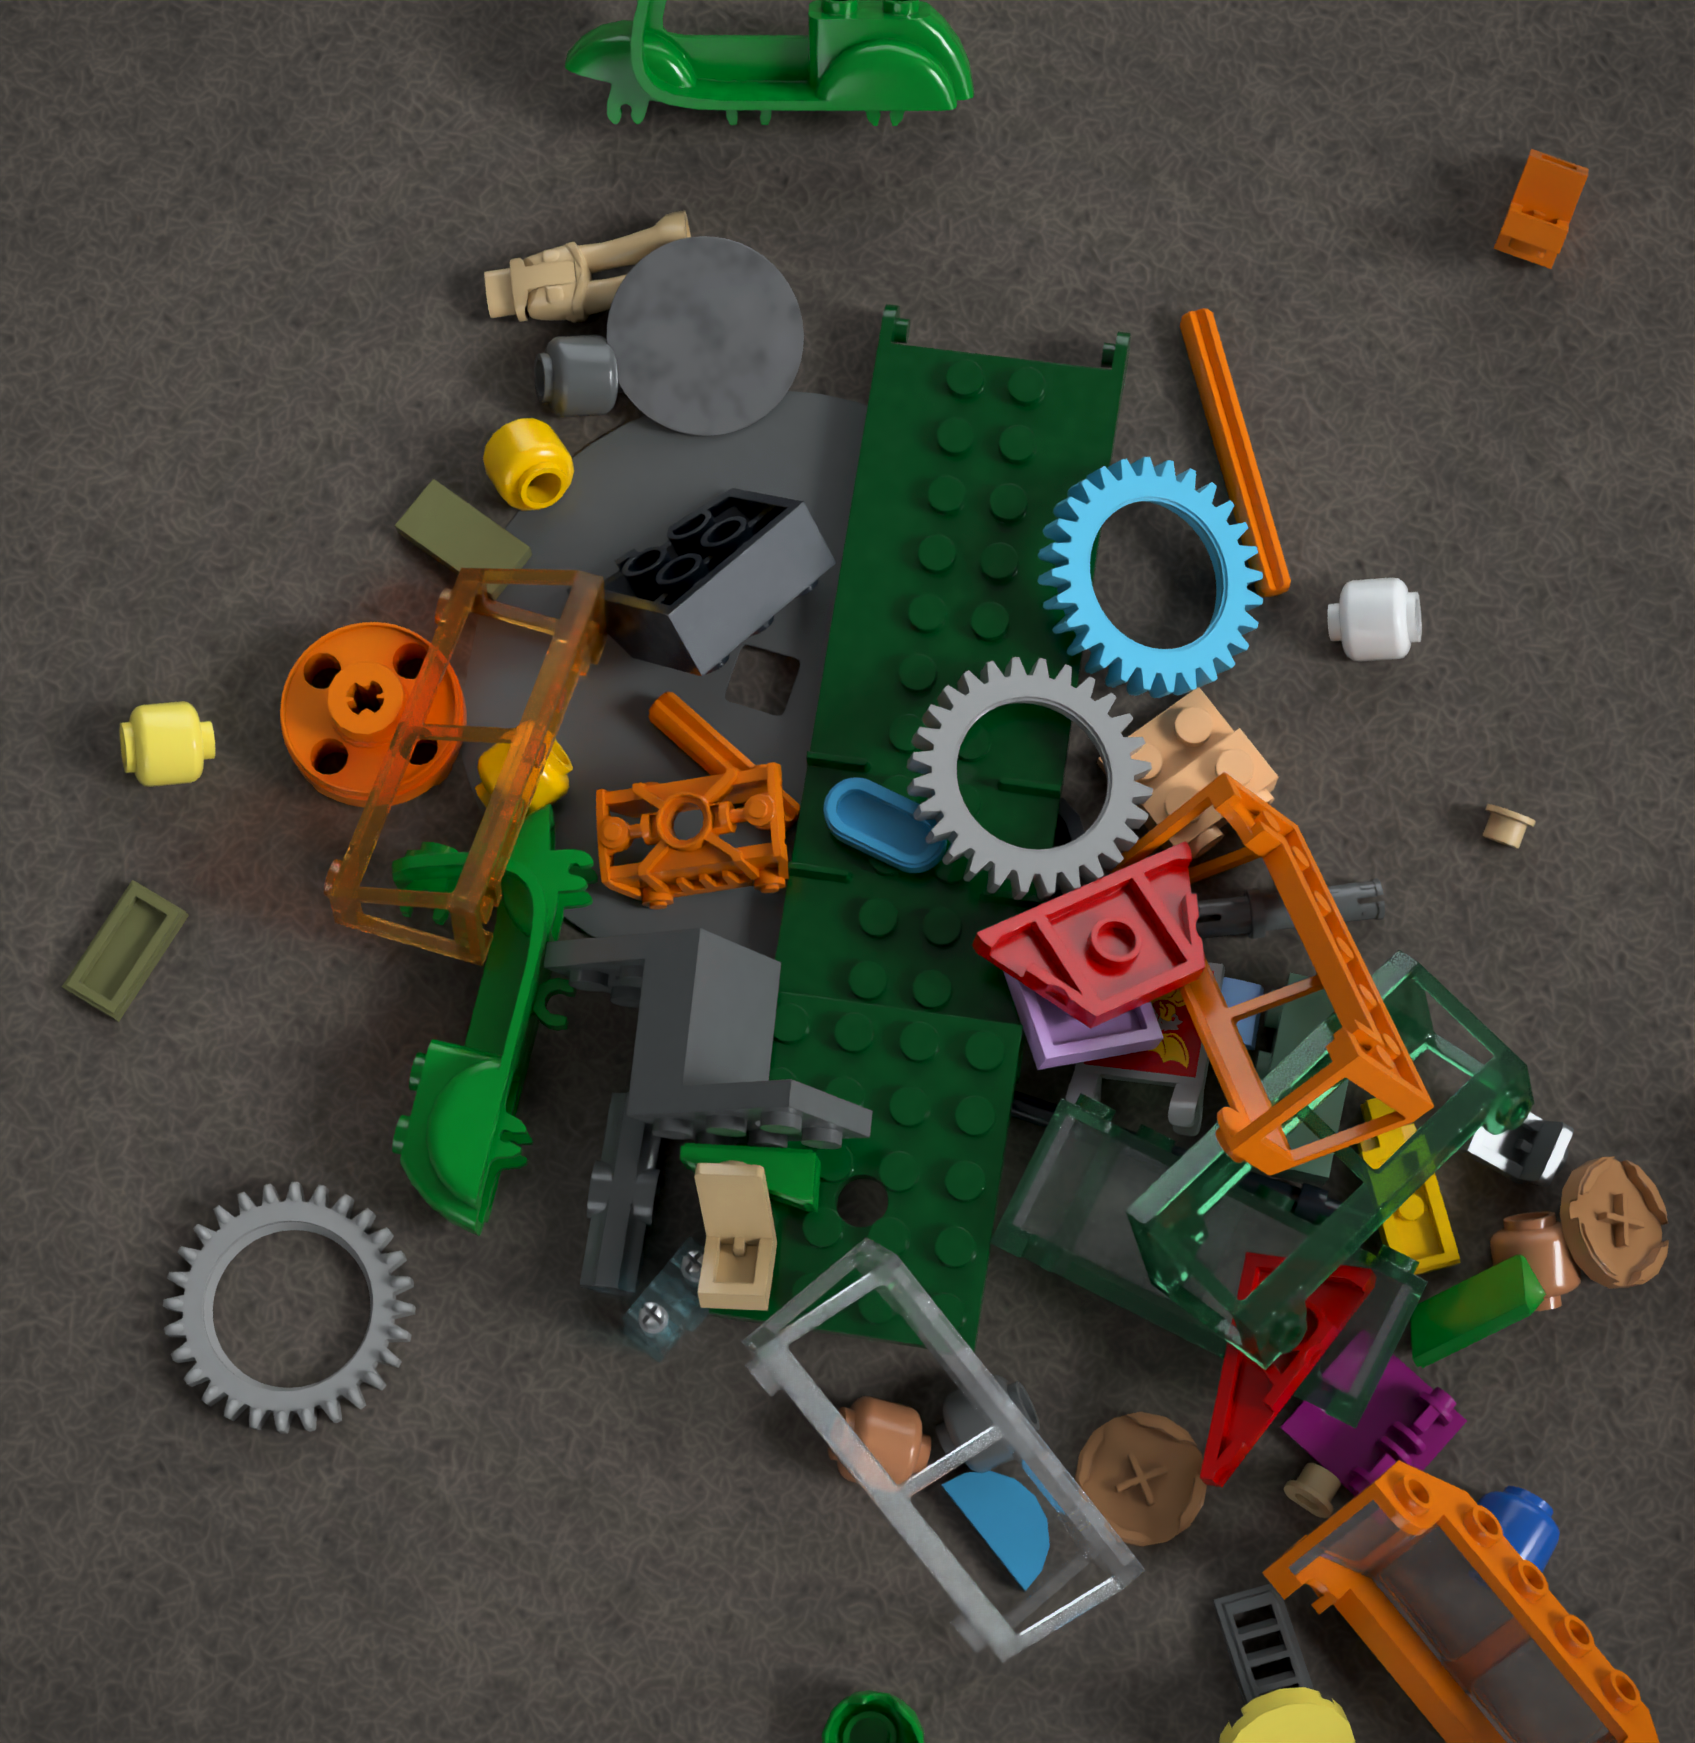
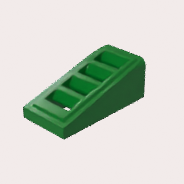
[680,1143,821,1212]

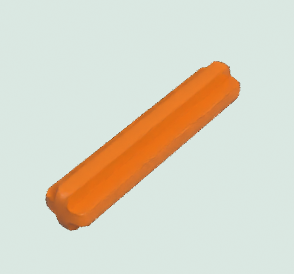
[648,691,800,832]

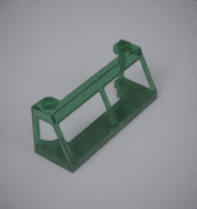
[1125,950,1535,1370]

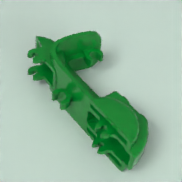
[564,0,974,126]
[391,803,598,1236]

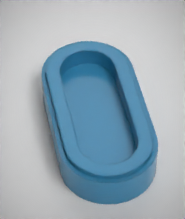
[823,778,947,873]

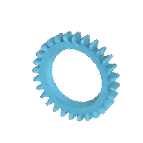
[1037,457,1263,698]

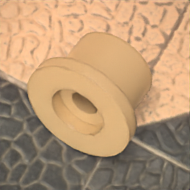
[1482,804,1536,849]
[1284,1463,1341,1518]

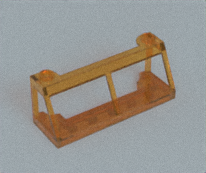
[324,568,607,966]

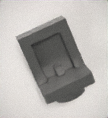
[1455,1091,1574,1187]

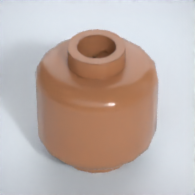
[1490,1211,1581,1311]
[828,1396,931,1491]

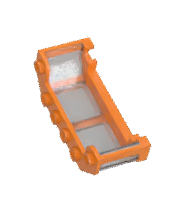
[1262,1460,1660,1743]

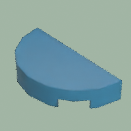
[941,1471,1050,1592]

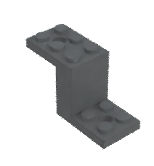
[544,928,873,1149]

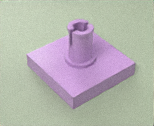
[1003,971,1164,1070]

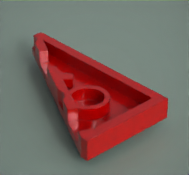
[1200,1252,1377,1487]

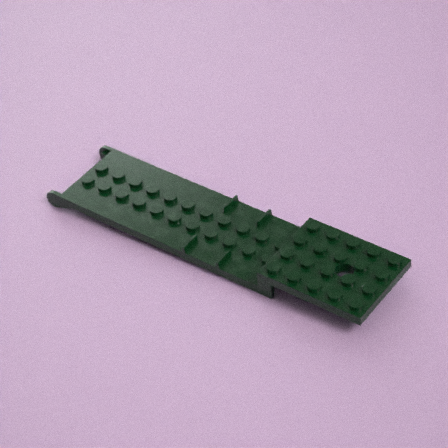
[709,304,1131,1356]

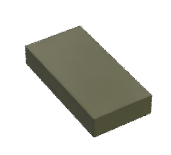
[395,479,533,602]
[62,880,189,1022]

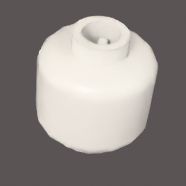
[1328,578,1422,662]

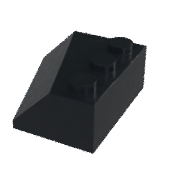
[566,488,836,676]

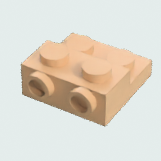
[1097,687,1279,859]

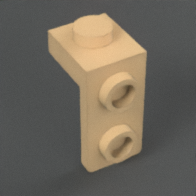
[694,1160,777,1311]

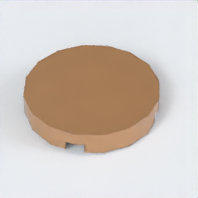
[1560,1157,1669,1289]
[1074,1412,1207,1547]

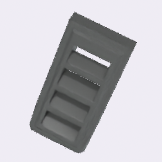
[1212,1583,1314,1706]

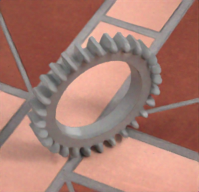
[907,657,1153,901]
[163,1182,416,1434]

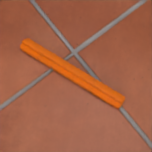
[1180,308,1291,598]

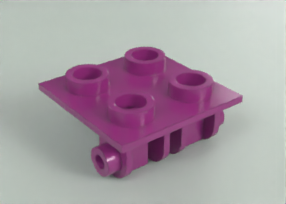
[1280,1330,1467,1519]

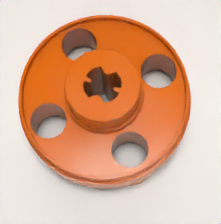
[280,622,467,808]

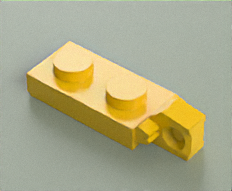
[1357,1098,1461,1281]

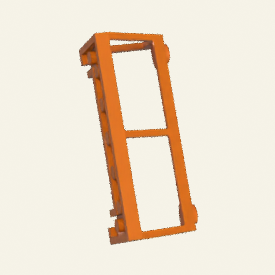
[1110,772,1434,1176]

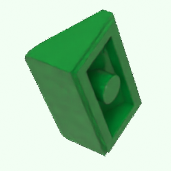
[1410,1254,1546,1368]

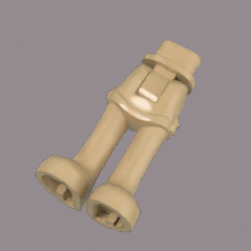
[484,210,691,323]

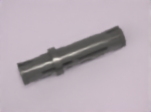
[1196,878,1385,939]

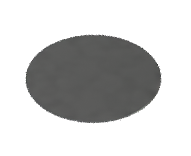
[607,236,804,436]

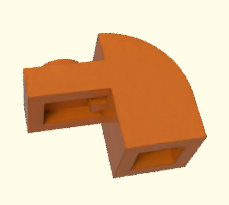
[1493,149,1589,269]

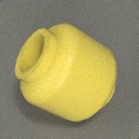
[119,701,215,787]

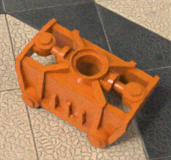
[596,762,789,910]

